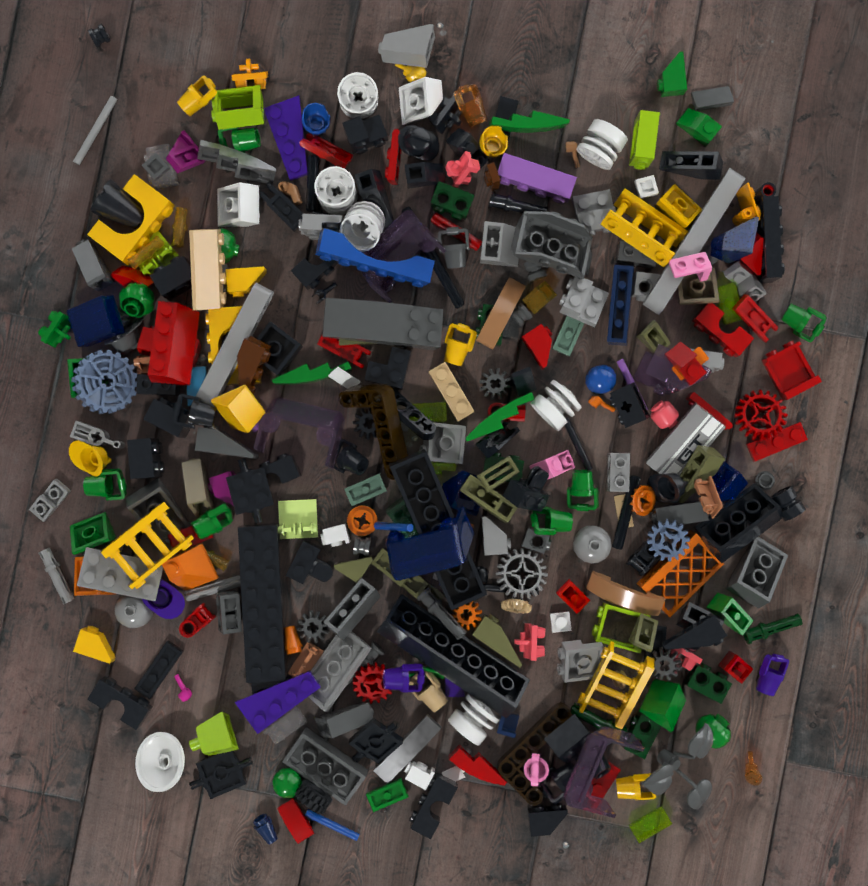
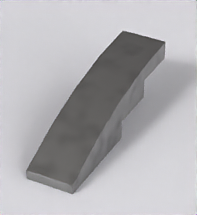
[197,140,276,184]
[373,714,442,784]

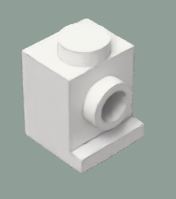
[320,523,351,547]
[404,761,435,790]

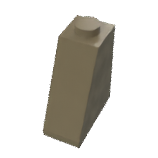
[182,458,215,518]

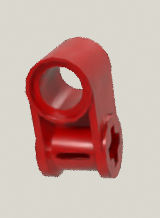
[179,602,217,638]

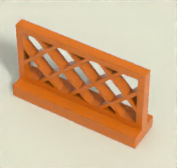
[636,530,724,617]

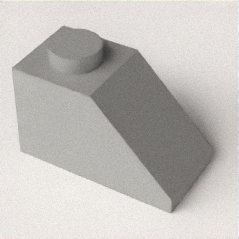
[482,516,511,555]

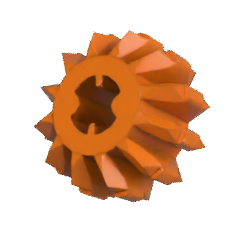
[451,601,482,630]

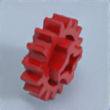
[353,662,392,704]

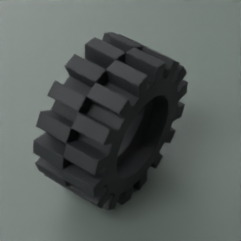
[295,780,333,814]

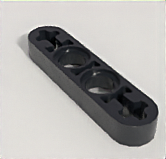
[391,387,436,440]

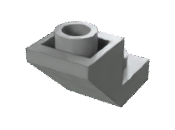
[723,261,767,302]

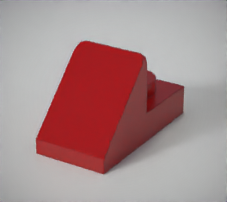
[664,342,707,386]
[556,579,590,614]

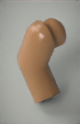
[278,181,303,206]

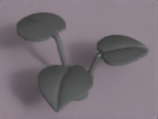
[642,723,713,809]

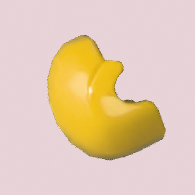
[479,125,508,158]

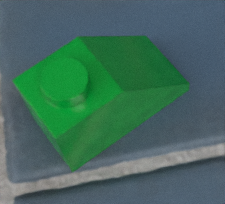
[657,51,687,97]
[676,108,722,147]
[707,592,754,636]

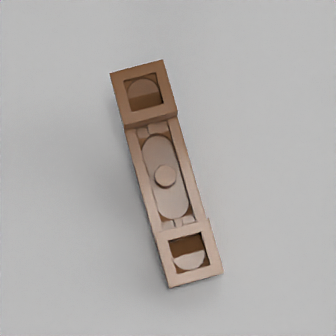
[476,277,526,350]
[586,571,666,616]

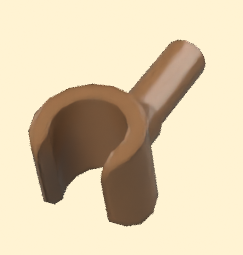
[566,141,580,168]

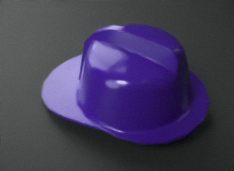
[142,579,185,619]

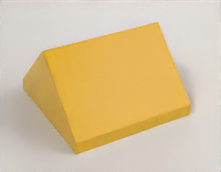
[654,184,702,228]
[211,385,265,433]

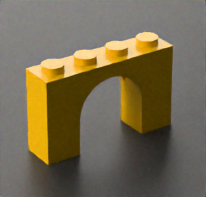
[87,174,175,266]
[206,306,262,386]

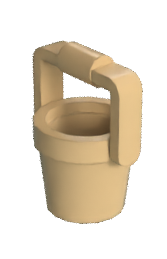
[409,671,448,712]

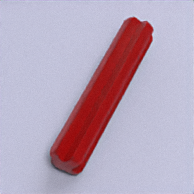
[431,213,482,251]

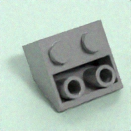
[480,221,519,267]

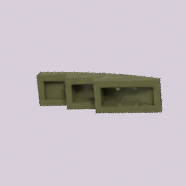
[371,548,445,602]

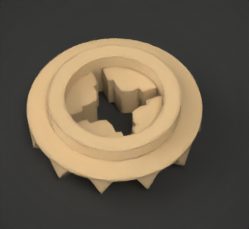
[501,599,532,614]

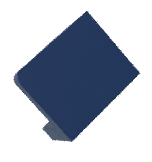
[496,713,520,738]

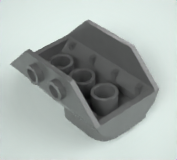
[511,211,593,279]

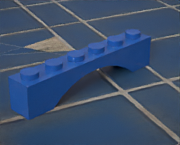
[315,228,435,287]

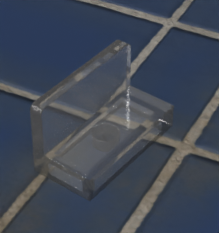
[263,705,307,745]

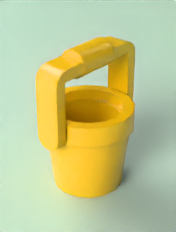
[177,75,217,116]
[444,323,477,366]
[616,773,656,800]

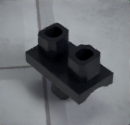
[428,96,462,134]

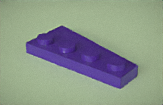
[264,95,308,181]
[234,671,321,734]

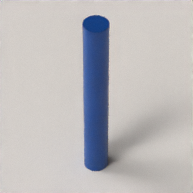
[374,522,413,532]
[305,809,360,841]

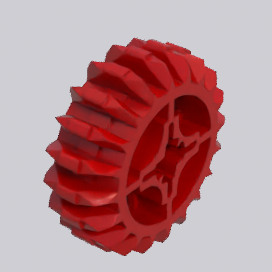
[734,390,788,441]

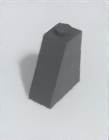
[72,239,115,292]
[650,500,709,527]
[314,702,374,738]

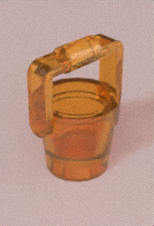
[453,84,488,127]

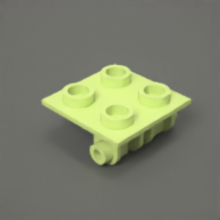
[278,499,318,539]

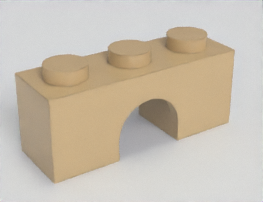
[429,362,475,422]

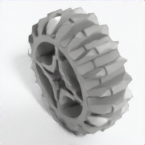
[495,548,548,600]

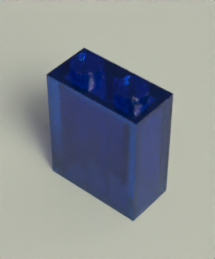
[67,295,125,347]

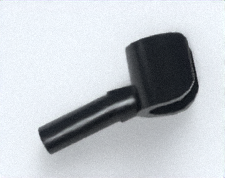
[312,282,337,304]

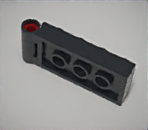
[754,182,785,283]

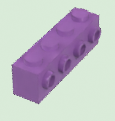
[498,153,577,204]

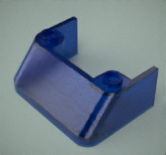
[386,507,474,580]

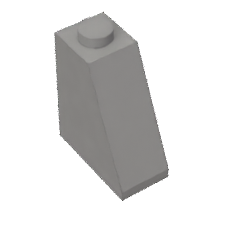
[378,24,435,68]

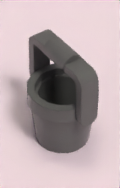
[438,227,470,269]

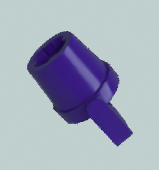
[756,654,789,696]
[383,664,425,692]

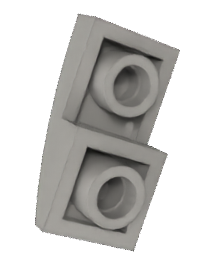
[29,479,71,522]

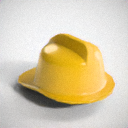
[69,440,112,477]

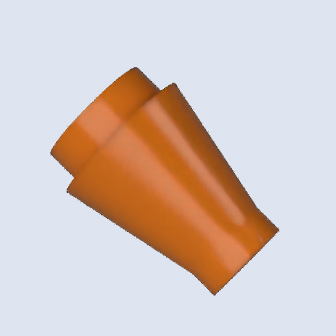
[284,625,303,655]

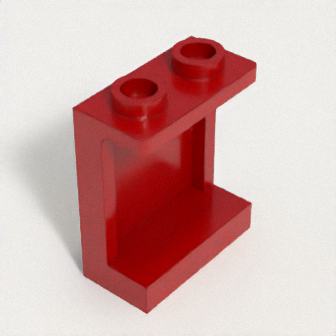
[761,340,822,401]

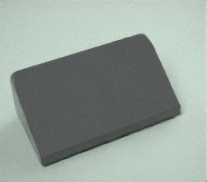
[691,86,734,111]

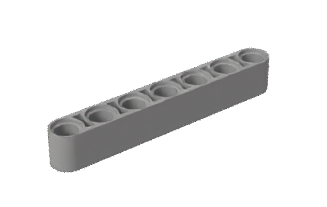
[196,283,274,407]

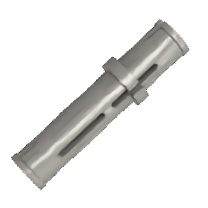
[38,547,75,605]

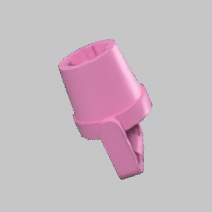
[524,753,549,786]

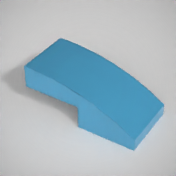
[187,366,207,406]

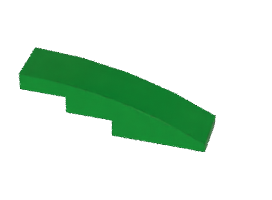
[488,110,570,133]
[272,362,352,385]
[465,392,534,442]

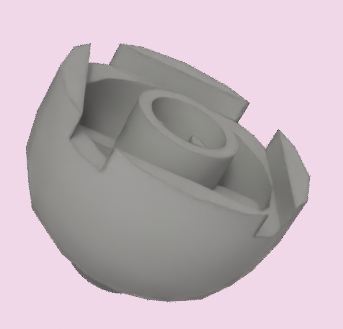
[573,525,612,564]
[114,595,154,628]

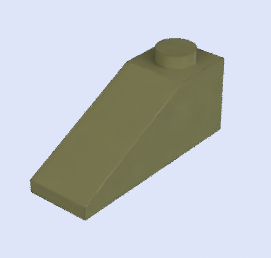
[679,445,725,503]
[459,474,517,523]
[472,614,522,668]

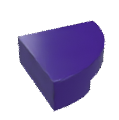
[445,678,465,697]

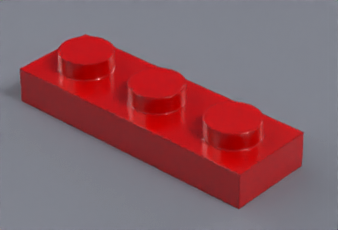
[746,422,808,462]

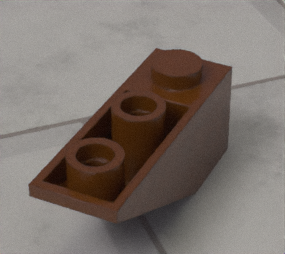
[237,336,271,395]

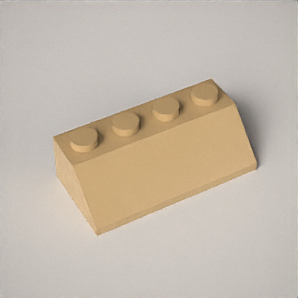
[189,229,226,310]

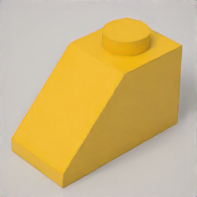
[226,266,267,297]
[73,626,116,664]

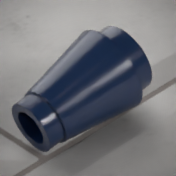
[253,814,278,844]

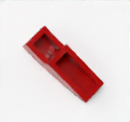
[449,744,507,786]

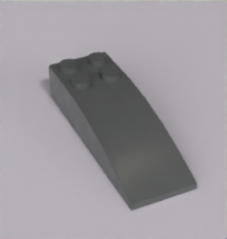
[322,298,443,350]

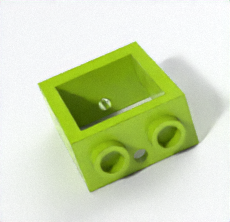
[211,85,264,130]
[629,110,660,170]
[592,602,651,654]

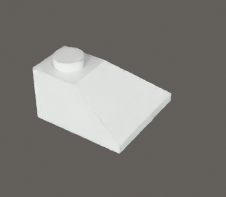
[399,77,443,125]

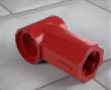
[487,402,526,422]

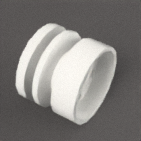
[337,72,379,119]
[576,119,628,170]
[314,166,358,215]
[339,201,385,252]
[530,380,582,431]
[448,693,500,746]

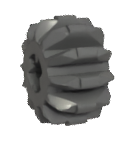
[479,368,512,400]
[297,610,330,643]
[651,647,682,680]

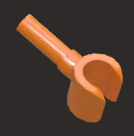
[588,396,616,412]

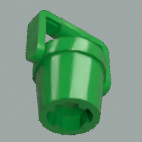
[218,127,261,153]
[781,304,827,342]
[83,468,127,500]
[567,470,599,511]
[191,503,233,540]
[530,507,573,535]

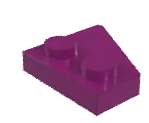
[166,130,206,173]

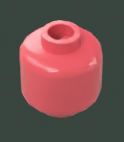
[650,400,679,429]

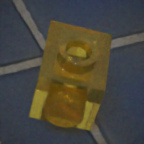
[522,281,557,315]

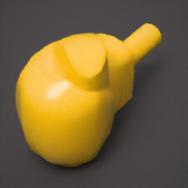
[395,64,426,83]

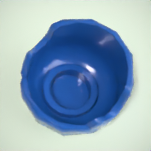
[301,102,330,135]
[585,365,617,394]

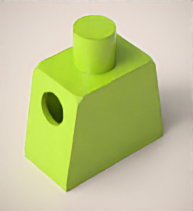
[189,712,239,756]

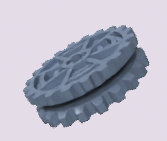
[71,350,137,414]

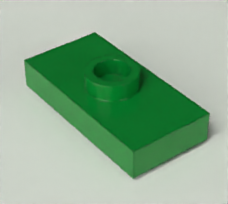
[366,778,409,812]

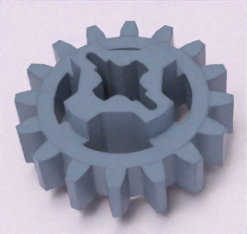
[647,519,690,562]

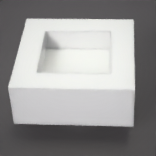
[634,175,659,199]
[550,611,572,633]

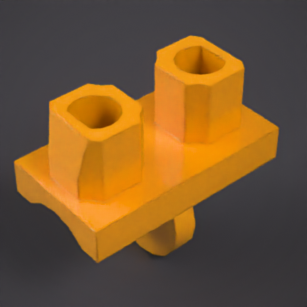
[232,58,268,89]

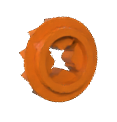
[630,485,656,516]
[347,505,378,536]

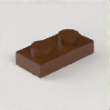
[483,162,501,191]

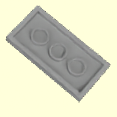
[77,547,163,601]
[308,631,372,712]

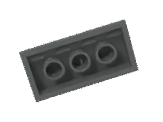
[282,727,369,806]

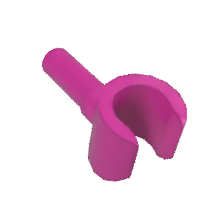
[174,674,192,702]

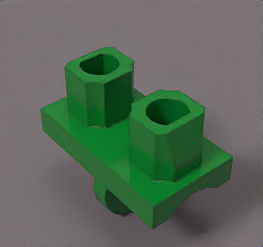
[38,311,74,348]

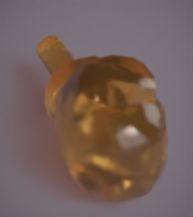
[745,751,763,786]

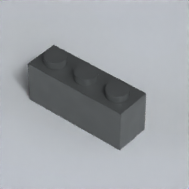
[323,578,381,641]

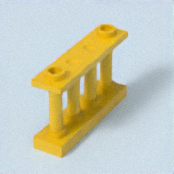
[600,188,688,268]
[100,502,194,589]
[578,641,654,729]

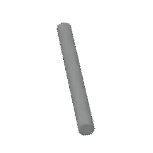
[73,96,117,165]

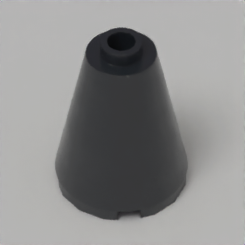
[90,179,144,229]

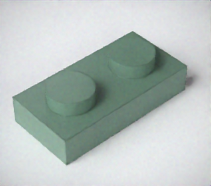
[552,315,584,357]
[344,474,387,506]

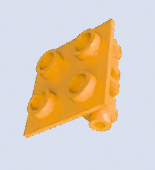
[732,182,761,228]

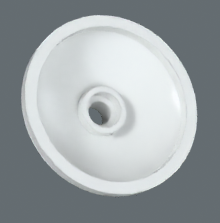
[135,732,185,792]

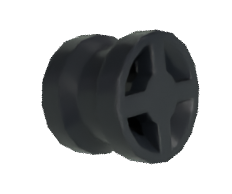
[88,23,111,48]

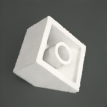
[217,182,260,227]

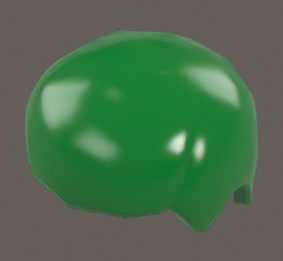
[272,768,302,798]

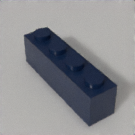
[607,265,634,346]

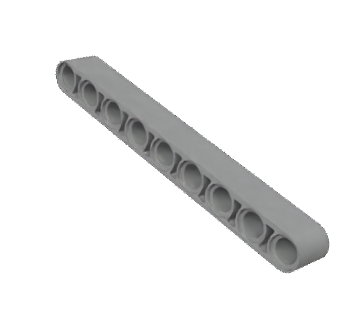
[642,168,746,315]

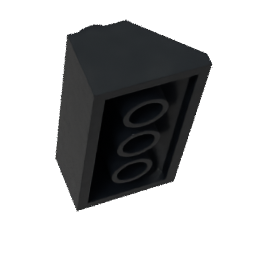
[695,483,782,563]

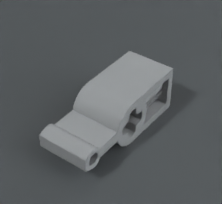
[70,421,125,449]

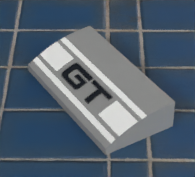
[646,402,726,475]

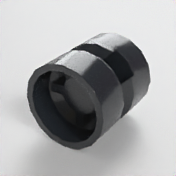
[771,486,806,521]

